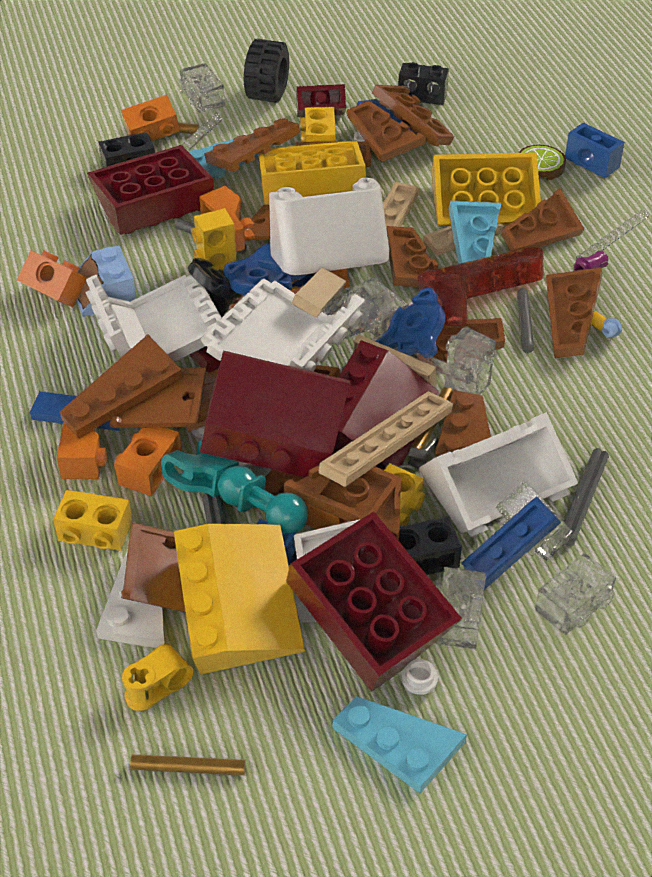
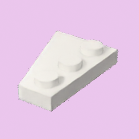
[96,549,165,648]

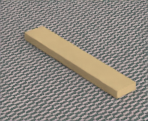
[318,391,453,487]

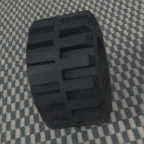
[243,38,290,103]

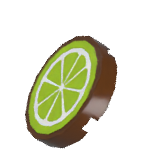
[518,144,566,180]

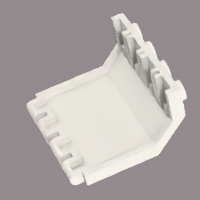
[85,275,221,362]
[201,279,365,372]

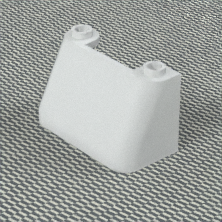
[269,178,389,275]
[419,412,578,537]

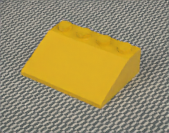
[258,140,366,205]
[431,153,541,226]
[174,524,305,675]

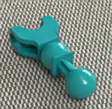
[161,440,309,534]

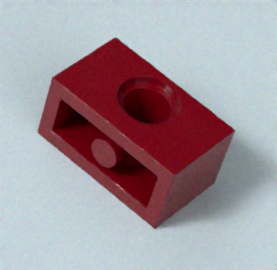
[296,84,346,117]

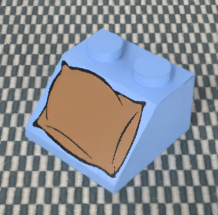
[76,245,136,317]

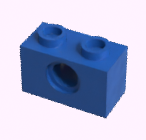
[565,123,625,178]

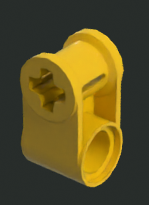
[122,644,194,711]

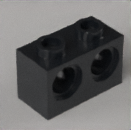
[398,62,449,105]
[98,132,155,168]
[398,517,462,575]

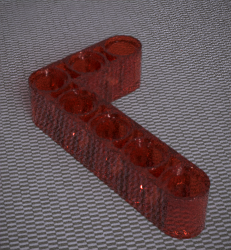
[417,247,544,327]

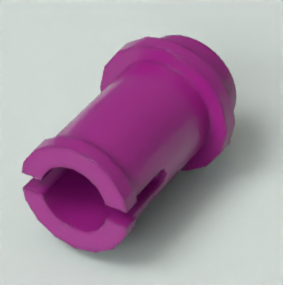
[574,250,609,271]

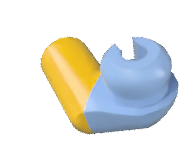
[591,311,622,338]

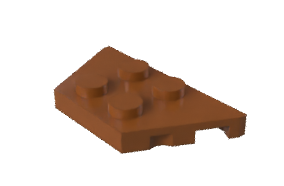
[284,465,401,540]

